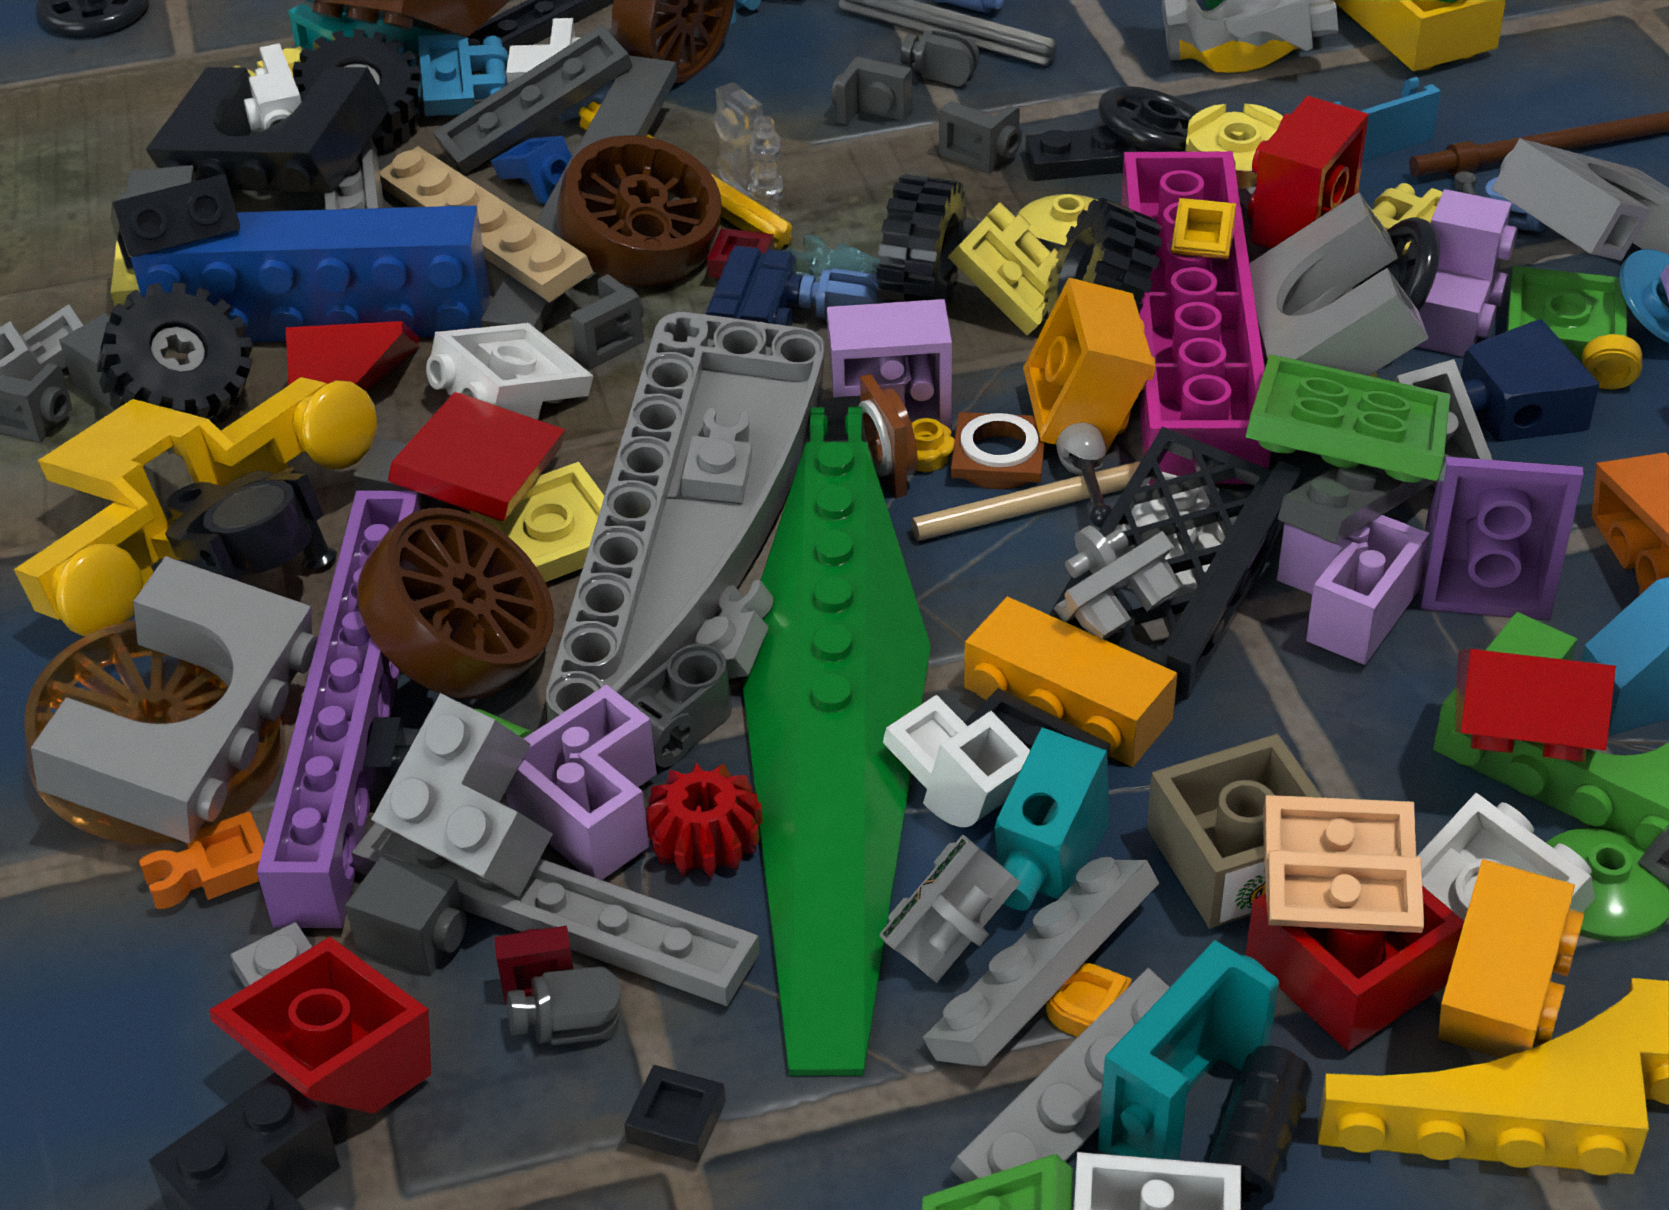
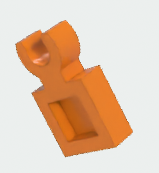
[139,811,264,909]

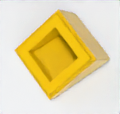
[1171,198,1236,259]

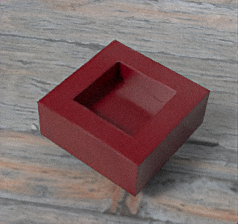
[707,228,774,279]
[494,925,574,1005]

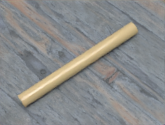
[911,461,1140,541]

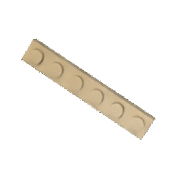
[380,146,593,303]

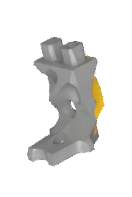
[1161,0,1338,73]

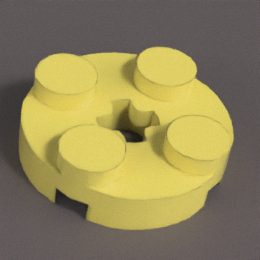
[1185,104,1283,189]

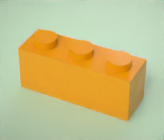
[964,596,1177,767]

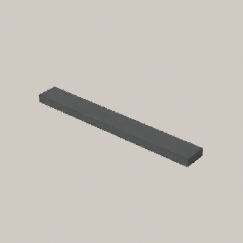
[481,56,678,332]

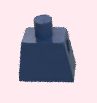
[1461,319,1599,442]

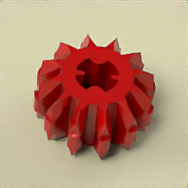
[646,761,763,879]

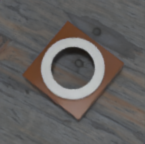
[858,374,917,498]
[951,412,1045,490]

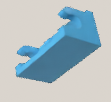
[1333,77,1441,162]

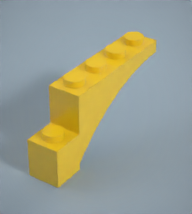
[1318,978,1669,1175]

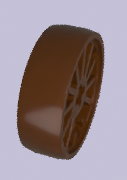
[612,0,735,83]
[557,135,721,287]
[357,508,554,699]

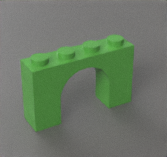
[1433,612,1669,851]

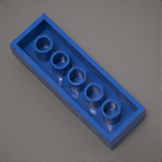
[131,205,490,342]

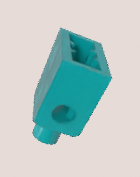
[995,728,1110,911]

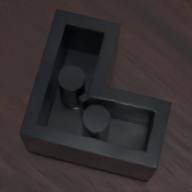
[149,1072,340,1210]

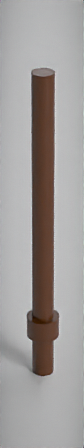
[1409,111,1669,177]

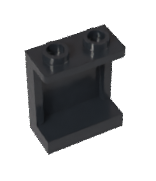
[110,174,240,271]

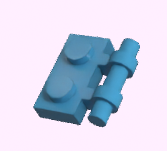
[418,34,509,116]

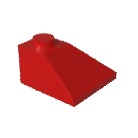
[286,321,419,392]

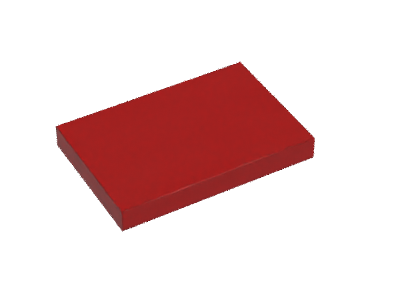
[387,392,565,522]

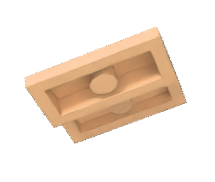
[1263,795,1424,933]

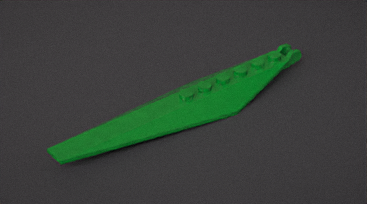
[742,407,931,1077]

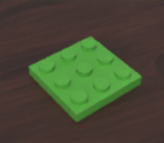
[1245,354,1451,483]

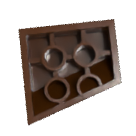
[304,0,510,37]

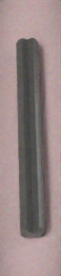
[839,0,1057,67]

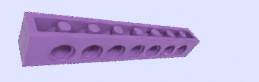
[257,491,422,928]

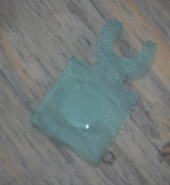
[785,234,880,282]

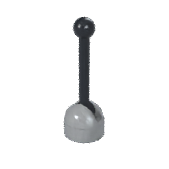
[1056,423,1112,528]

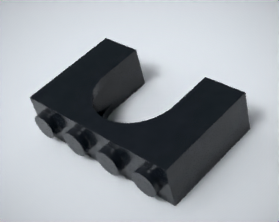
[145,67,390,193]

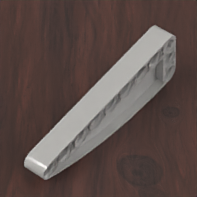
[546,312,824,722]

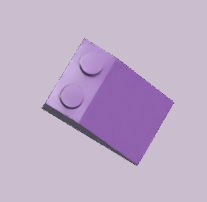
[1420,457,1583,620]

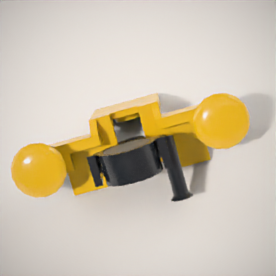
[14,377,377,638]

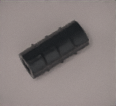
[1209,1045,1312,1210]

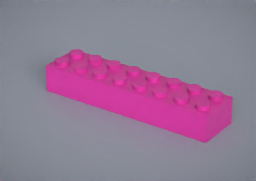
[1121,151,1271,485]

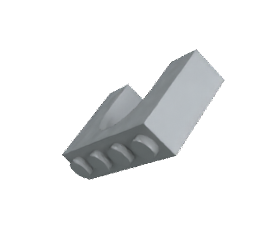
[1491,138,1669,261]
[1249,192,1429,376]
[31,556,318,844]

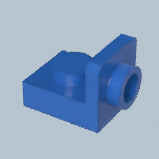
[491,136,572,205]

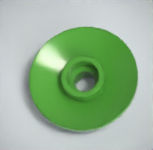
[1546,828,1669,942]

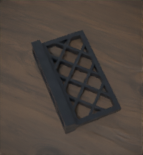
[1049,426,1302,698]

